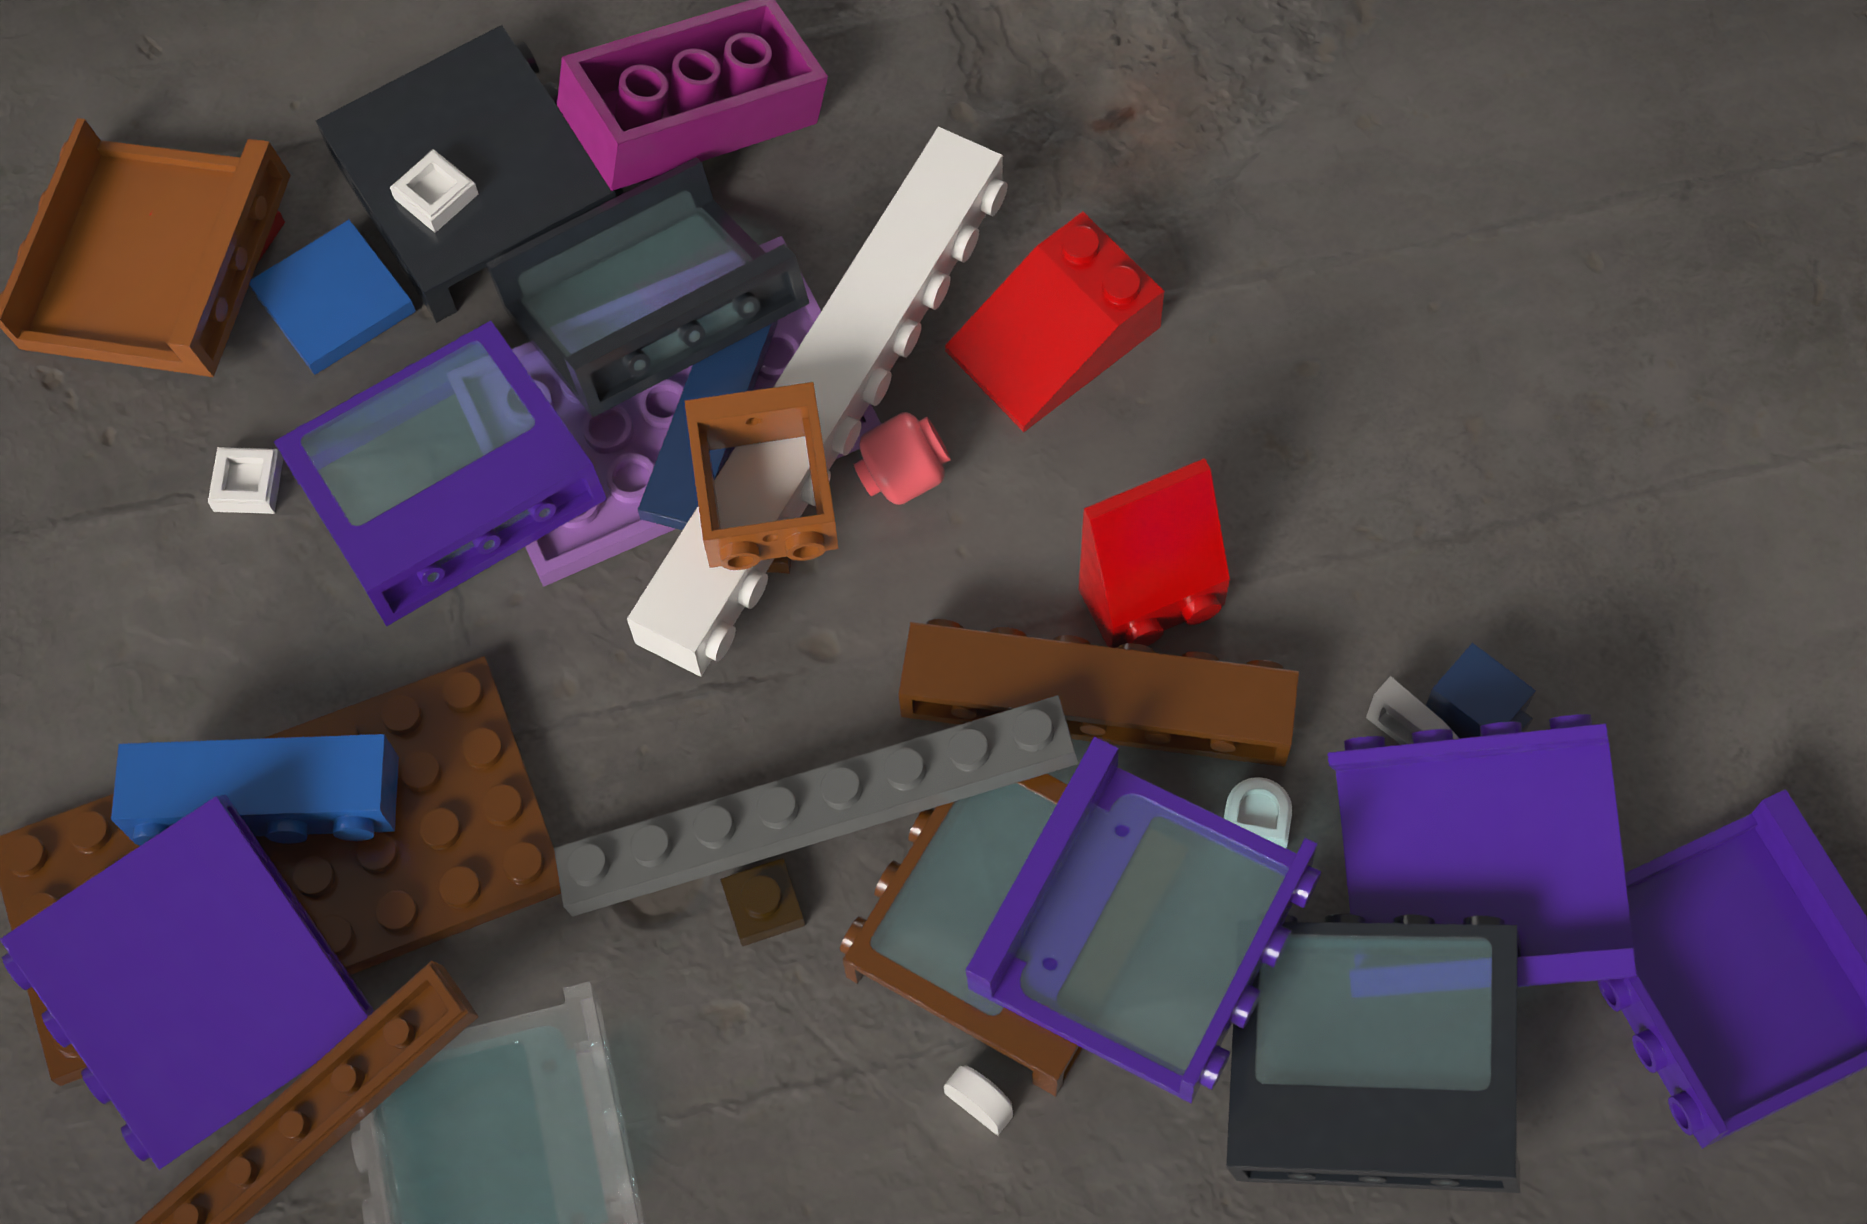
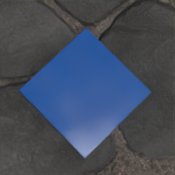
[249,220,416,375]

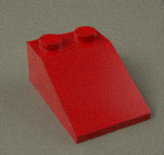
[945,211,1164,432]
[1078,458,1230,648]

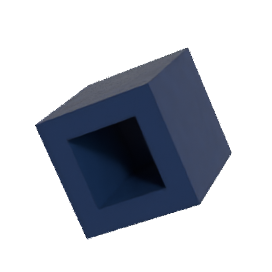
[1425,643,1536,739]

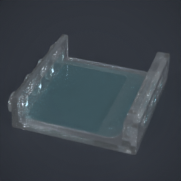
[351,982,645,1224]

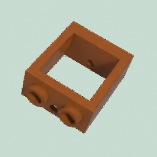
[685,382,839,570]

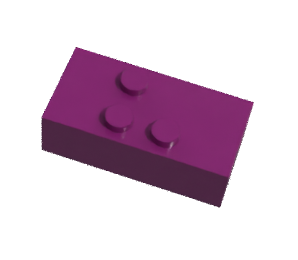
[557,0,828,191]

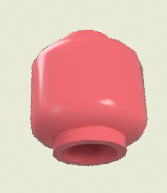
[854,412,951,505]

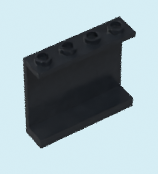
[315,25,624,323]

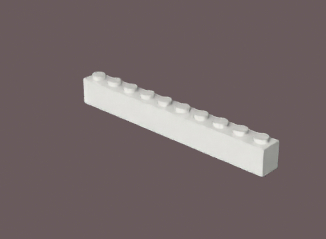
[627,127,1008,677]

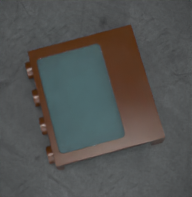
[840,774,1189,1097]

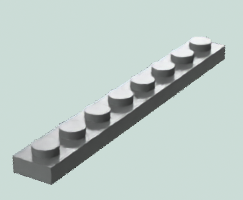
[554,695,1079,917]

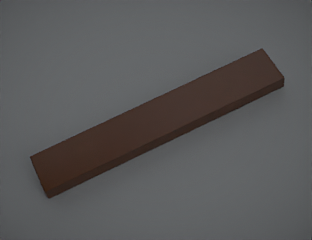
[134,961,479,1224]

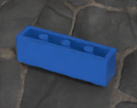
[111,734,399,846]

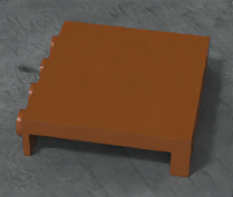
[0,118,291,377]

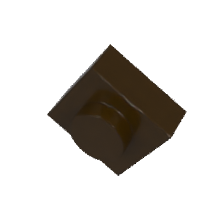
[720,858,805,947]

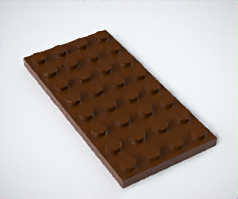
[0,656,561,1086]

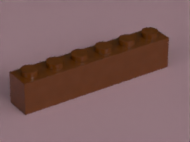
[899,619,1299,767]

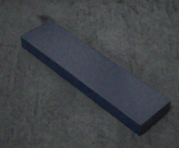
[638,321,778,530]

